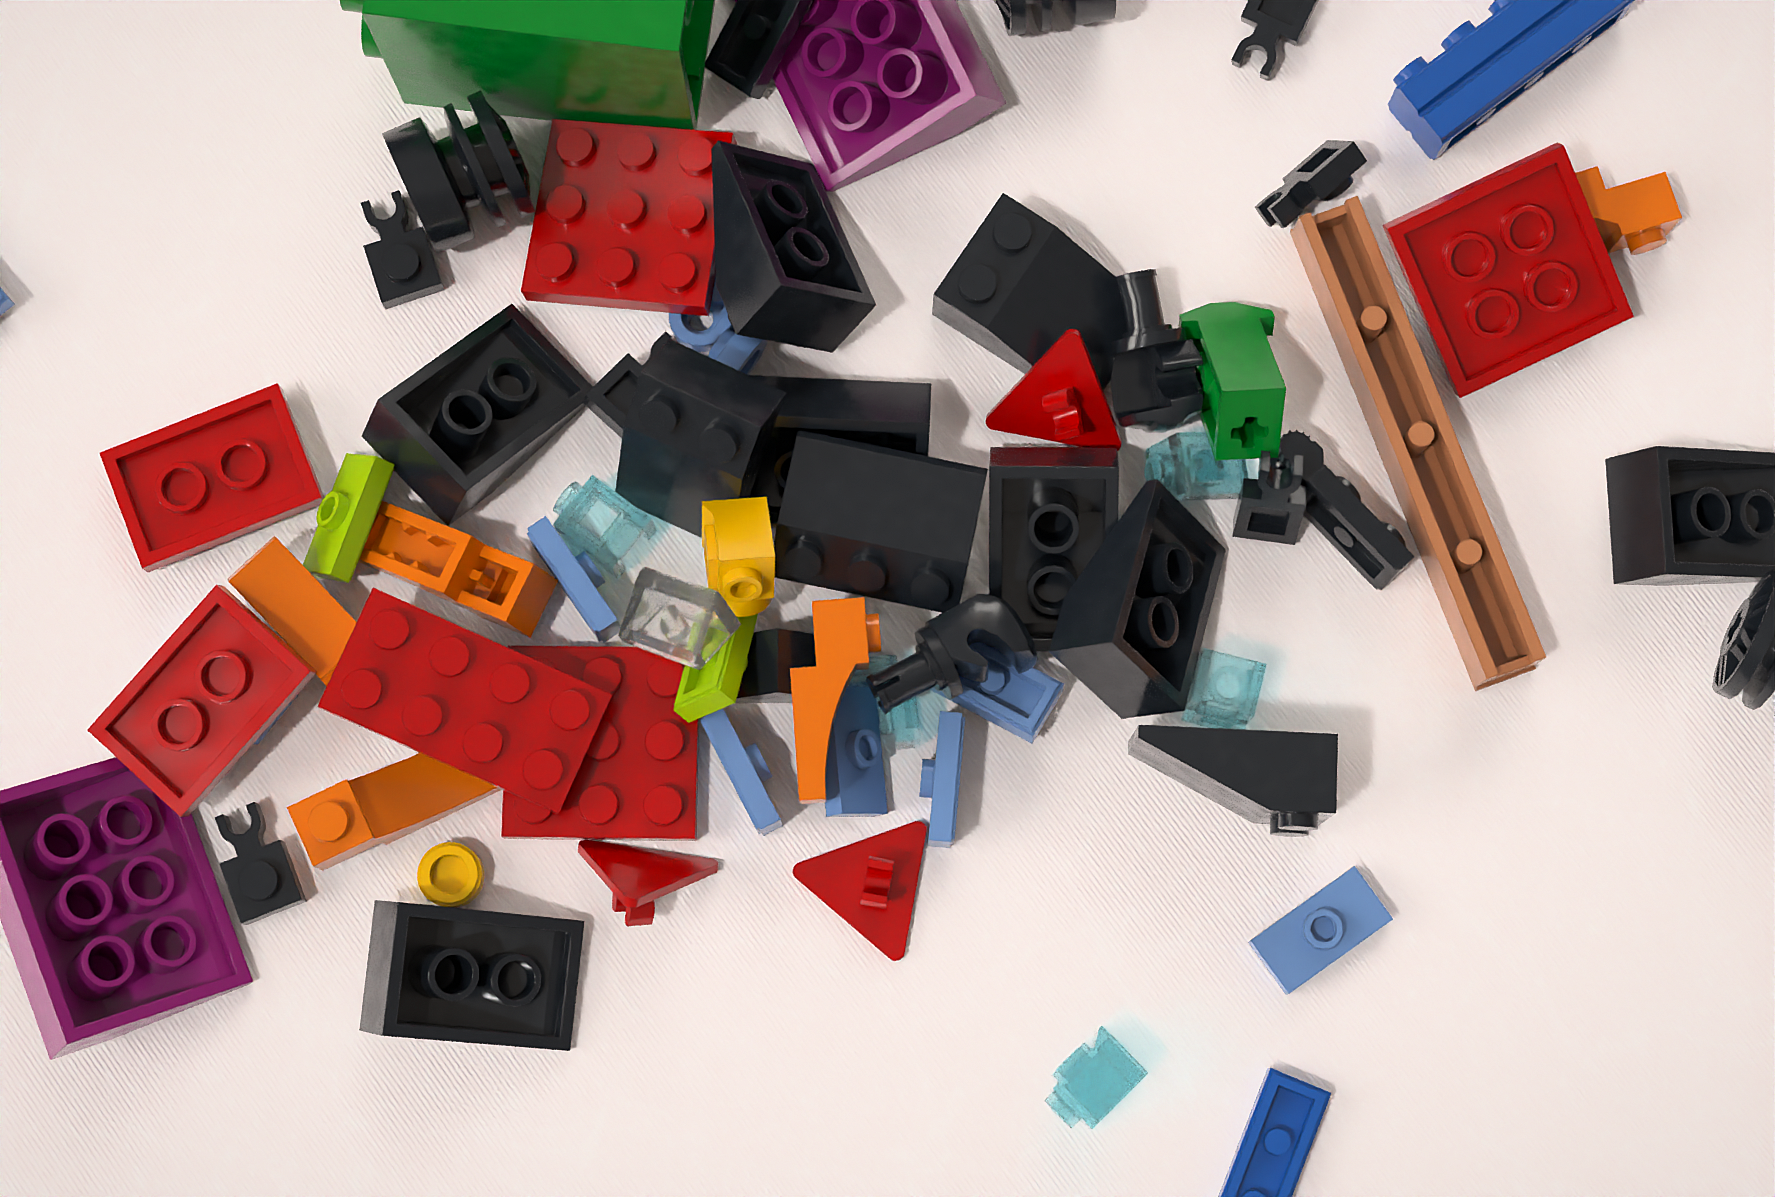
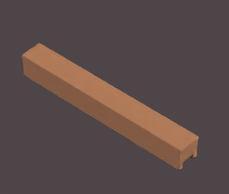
[1290,196,1547,692]

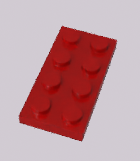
[317,587,612,814]

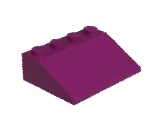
[735,0,1007,192]
[0,757,253,1060]

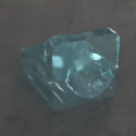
[1144,432,1249,502]
[849,655,921,750]

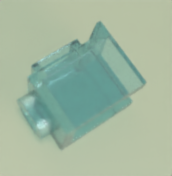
[553,475,657,579]
[1181,648,1267,729]
[1044,1025,1148,1129]

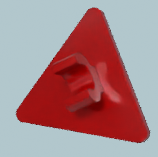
[985,329,1122,451]
[793,821,927,961]
[578,840,718,927]

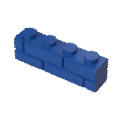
[1387,0,1635,160]

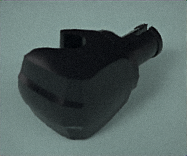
[1111,269,1204,433]
[866,594,1038,714]

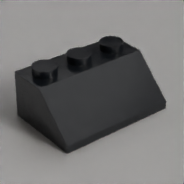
[749,375,932,524]
[774,430,988,613]

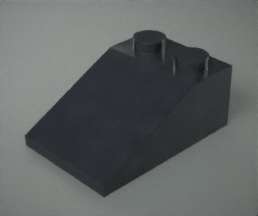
[711,140,876,353]
[932,193,1128,392]
[361,304,593,526]
[614,339,786,538]
[1605,446,1775,586]
[989,447,1119,651]
[1049,479,1226,719]
[1128,725,1338,837]
[359,900,585,1051]

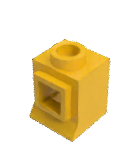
[702,497,775,602]

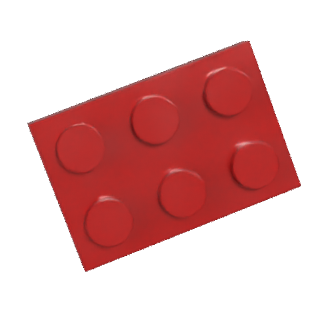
[99,383,324,573]
[87,584,317,817]

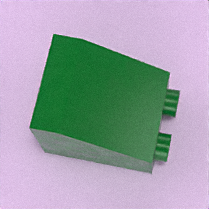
[339,0,715,130]

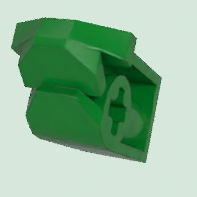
[1178,302,1286,461]

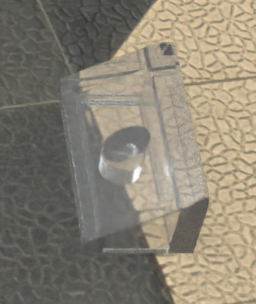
[618,567,741,670]

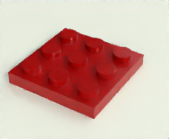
[521,119,737,316]
[1382,142,1634,398]
[501,645,699,841]

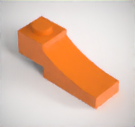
[1575,166,1682,255]
[359,501,558,638]
[227,536,357,686]
[790,597,881,804]
[287,753,502,871]

